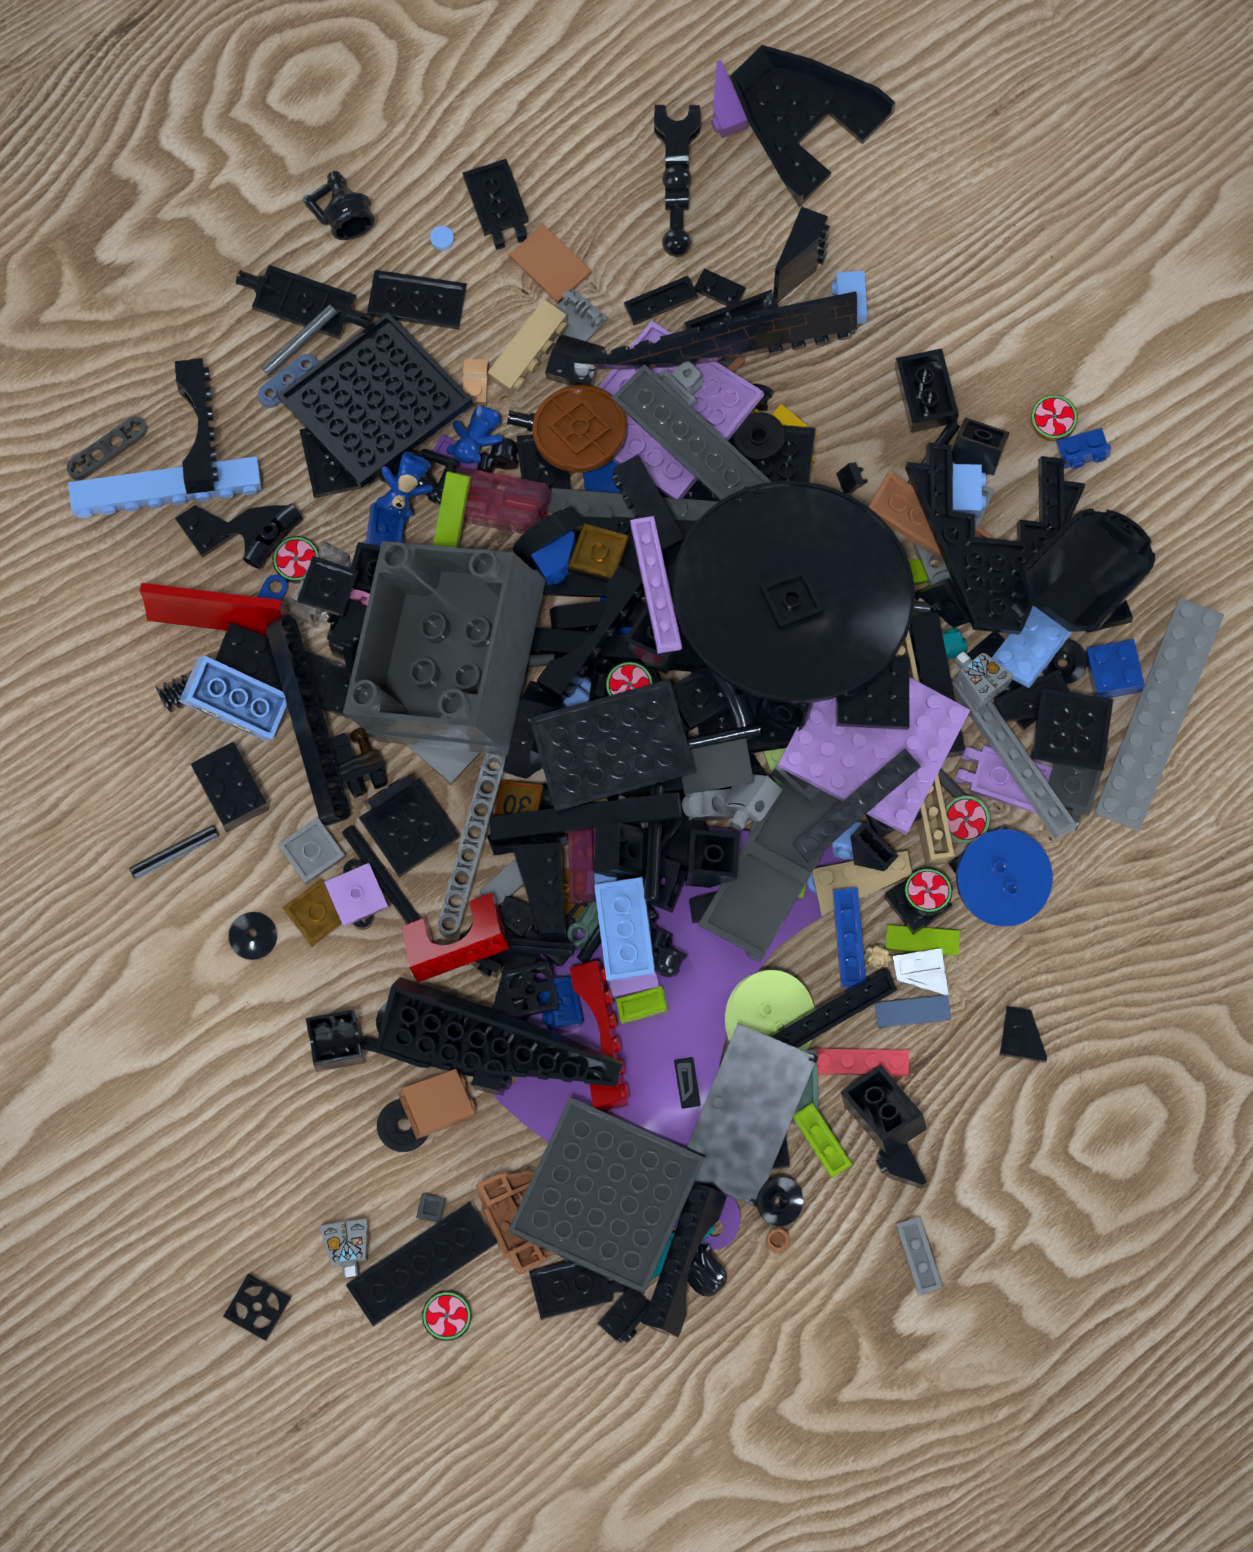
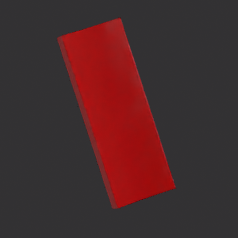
[140,583,288,636]

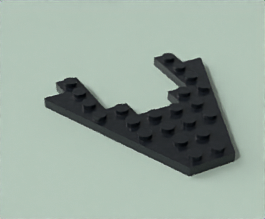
[905,442,1085,635]

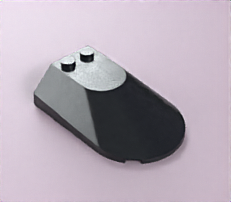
[1020,508,1155,632]

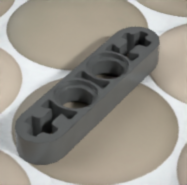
[67,416,147,481]

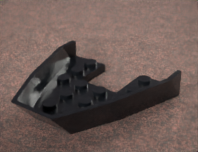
[730,45,895,207]

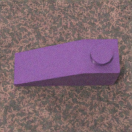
[711,60,748,139]

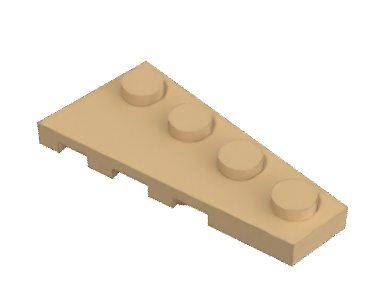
[812,851,912,918]

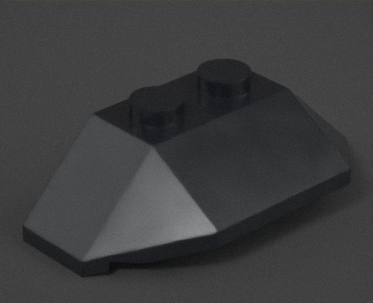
[503,681,565,779]

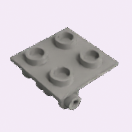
[556,289,608,342]

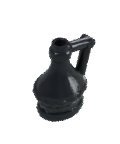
[303,171,375,240]
[377,449,458,505]

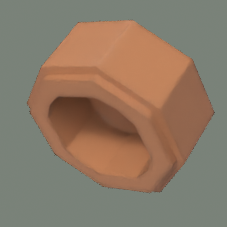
[766,1228,790,1253]

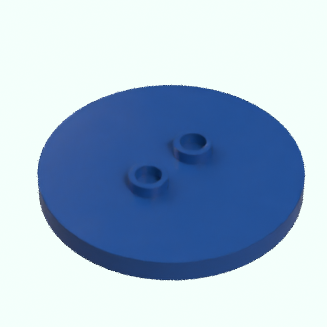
[956,829,1053,926]

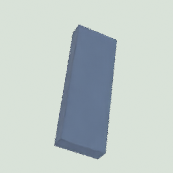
[875,995,951,1028]

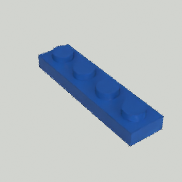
[832,887,866,987]

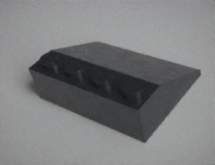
[773,206,830,303]

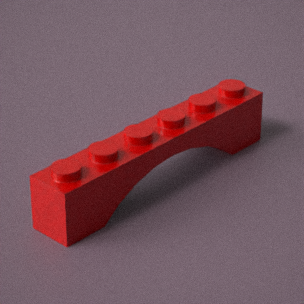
[570,961,630,1112]

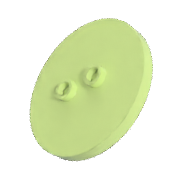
[725,970,814,1050]

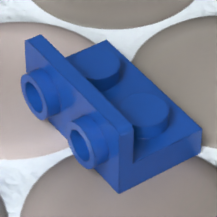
[1056,428,1111,469]
[538,977,583,1032]

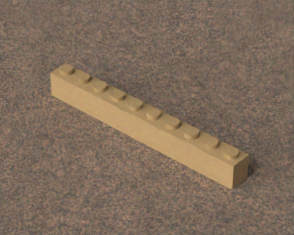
[895,630,955,867]

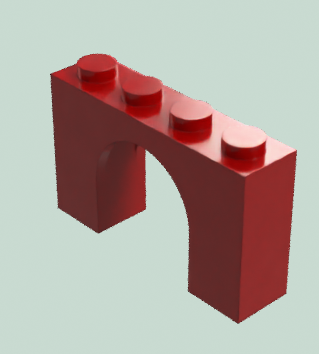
[401,893,509,983]

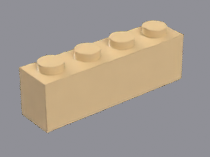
[487,299,568,395]

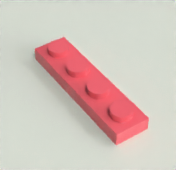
[811,1049,909,1076]

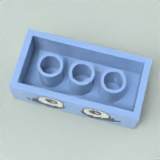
[179,656,287,741]

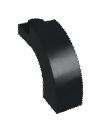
[512,506,584,570]

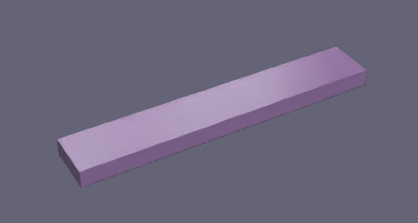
[630,516,682,654]

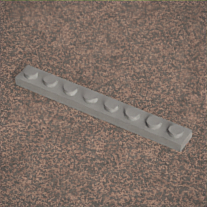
[952,682,1077,840]

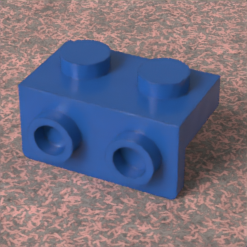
[366,502,407,546]

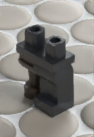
[330,727,386,798]

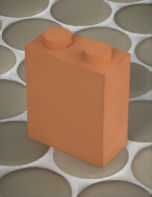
[398,1069,475,1140]

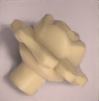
[864,944,892,969]

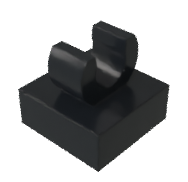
[836,462,868,494]

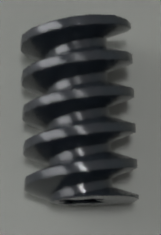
[155,670,192,713]

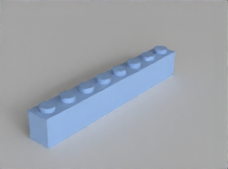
[68,456,262,518]

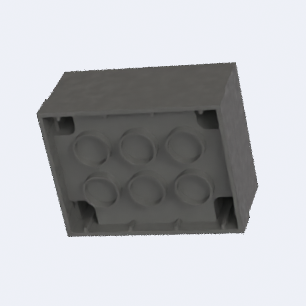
[343,541,546,755]

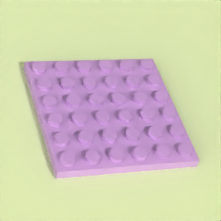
[598,321,764,501]
[777,677,970,835]

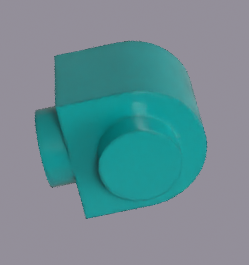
[942,629,967,660]

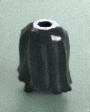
[687,1244,727,1297]

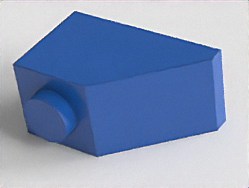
[531,531,577,586]

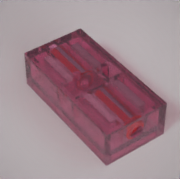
[455,466,553,534]

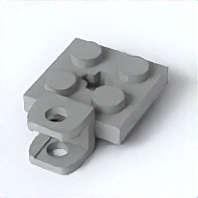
[657,361,704,407]

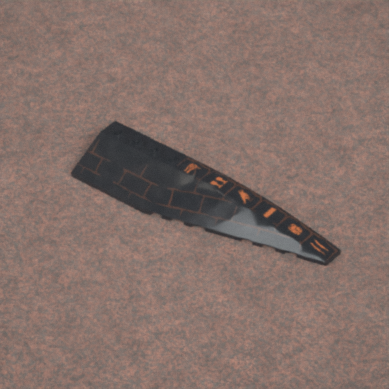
[573,291,857,369]

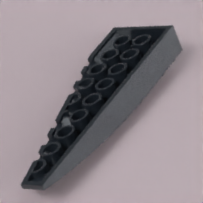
[374,977,623,1087]

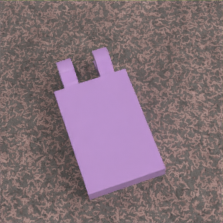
[954,745,1053,814]

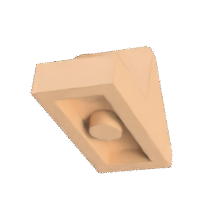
[463,359,488,405]

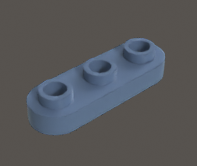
[258,354,318,408]

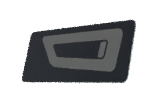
[674,1057,701,1109]

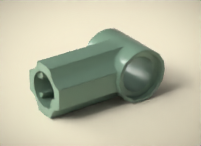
[567,900,599,950]

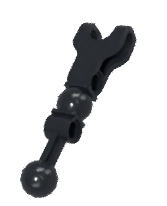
[654,105,700,258]

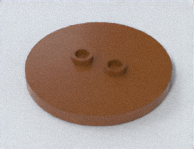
[532,385,627,472]

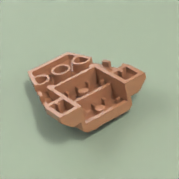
[476,1171,552,1275]

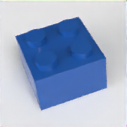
[1086,639,1145,698]

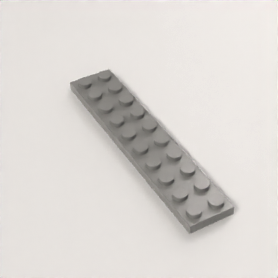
[1094,598,1224,832]

